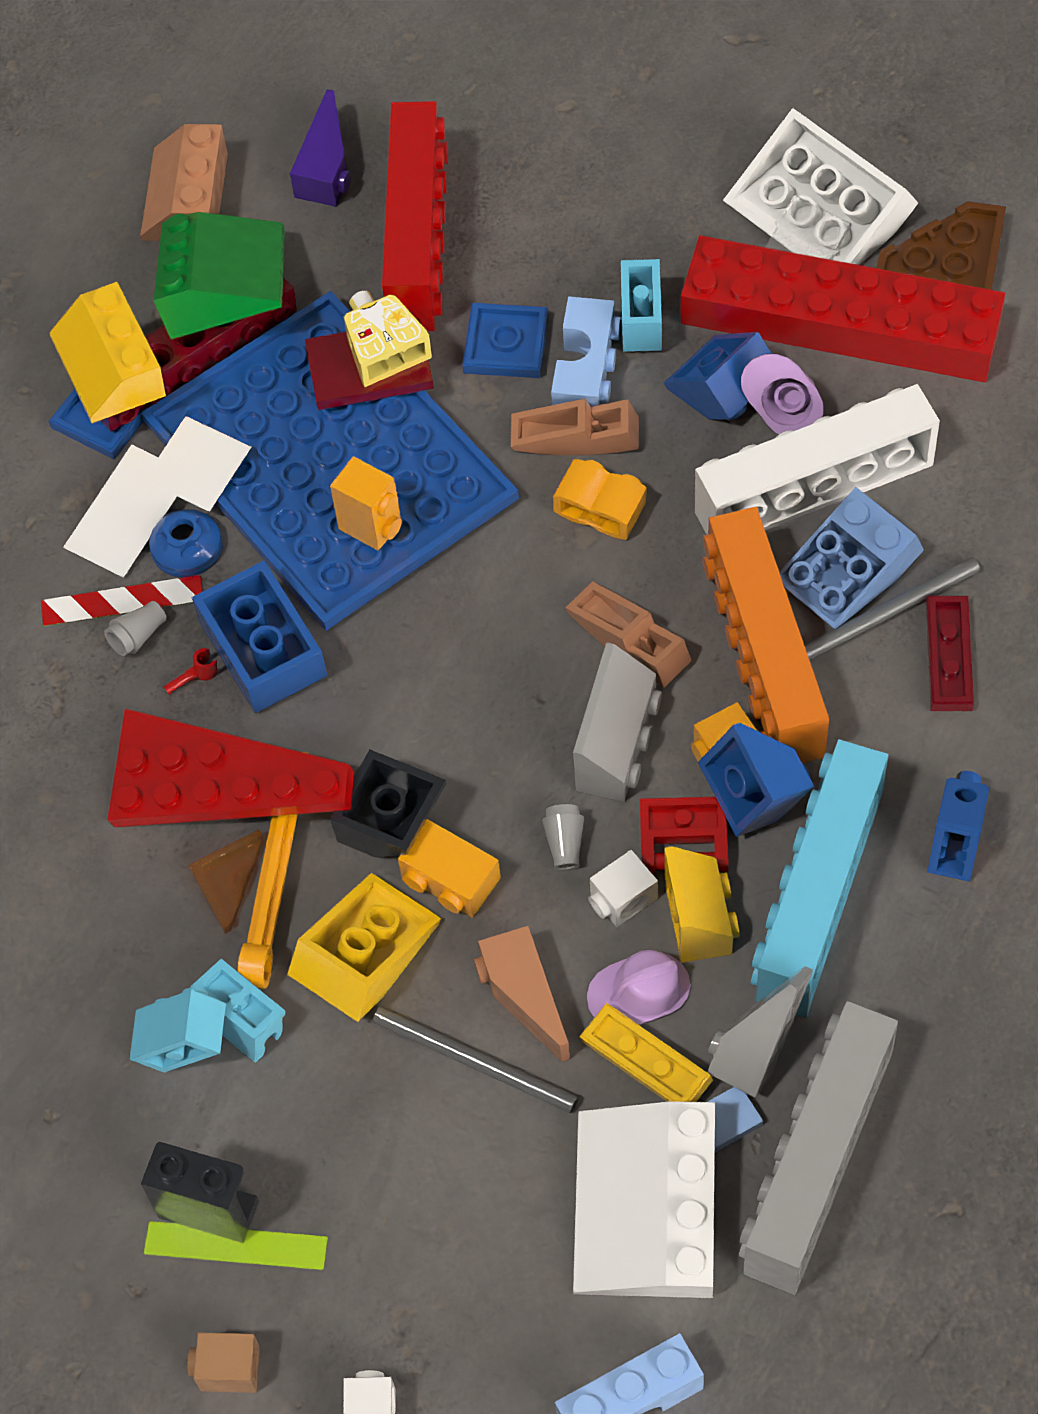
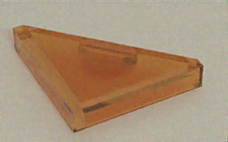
[189,829,264,934]

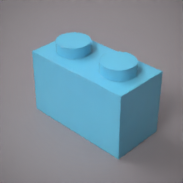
[621,259,662,352]
[129,988,226,1073]

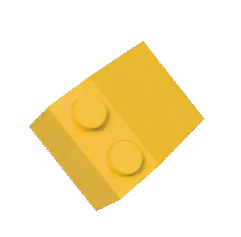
[287,873,441,1022]

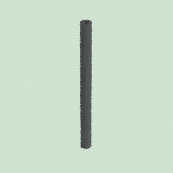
[804,557,980,660]
[373,1006,578,1113]

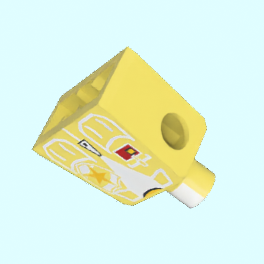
[343,291,432,387]

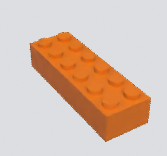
[702,506,829,763]

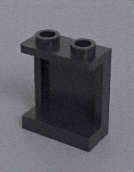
[141,1142,259,1243]

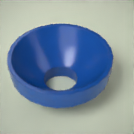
[149,509,223,578]

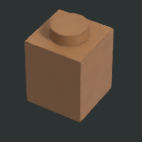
[187,1333,260,1393]

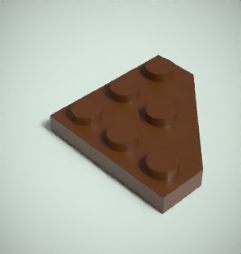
[877,201,1006,290]

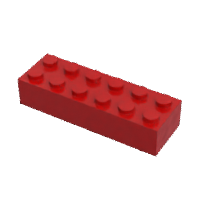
[382,101,448,332]

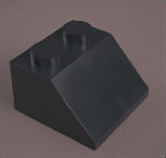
[330,749,446,857]

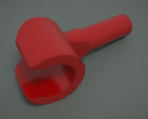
[163,648,217,695]

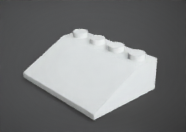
[723,108,918,265]
[573,1101,715,1298]

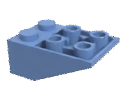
[779,487,924,630]

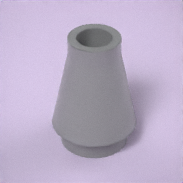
[104,601,166,656]
[542,804,584,870]

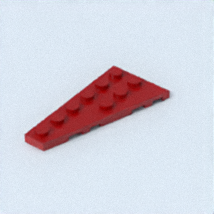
[107,709,355,827]

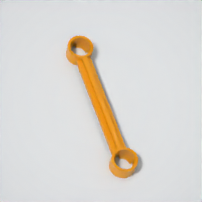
[237,751,309,989]

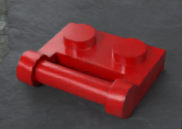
[640,797,728,875]

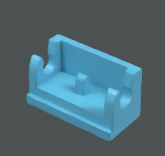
[190,959,285,1063]

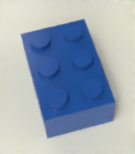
[192,560,328,713]

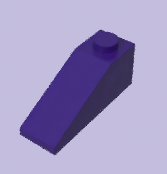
[290,89,351,207]

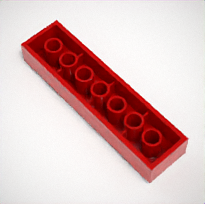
[681,235,1006,383]

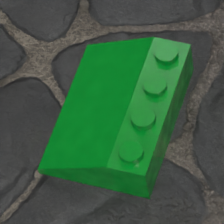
[153,212,285,339]

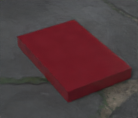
[305,318,434,410]

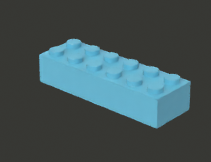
[751,739,889,1018]

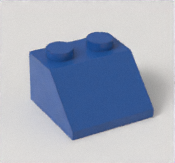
[664,332,772,421]
[698,723,814,837]

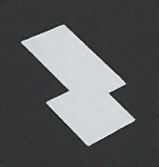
[63,416,251,578]

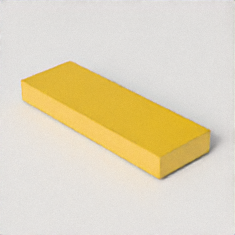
[579,1003,713,1102]

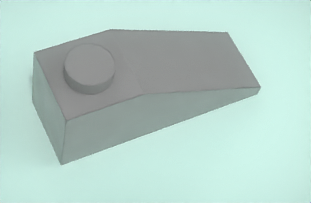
[707,966,813,1097]

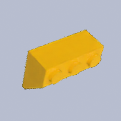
[49,282,166,423]

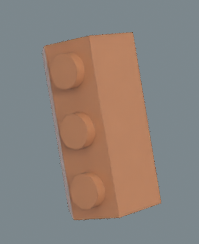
[140,124,228,241]

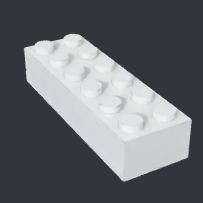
[695,384,940,534]

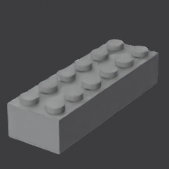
[739,1001,898,1295]

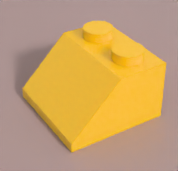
[664,847,740,963]

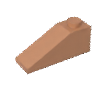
[473,926,570,1062]

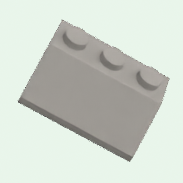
[573,642,662,802]

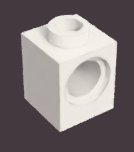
[588,850,658,927]
[344,1370,395,1414]

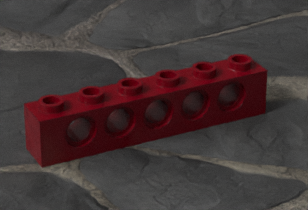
[101,277,297,432]

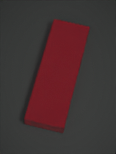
[926,596,974,711]

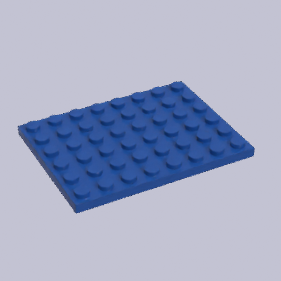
[141,291,519,631]

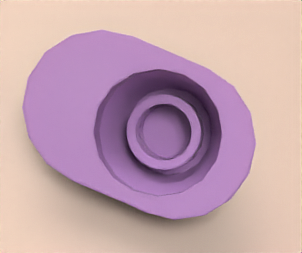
[741,354,823,434]
[587,950,691,1025]

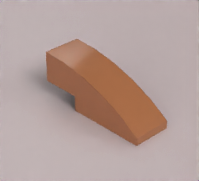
[511,399,639,455]
[565,581,691,688]

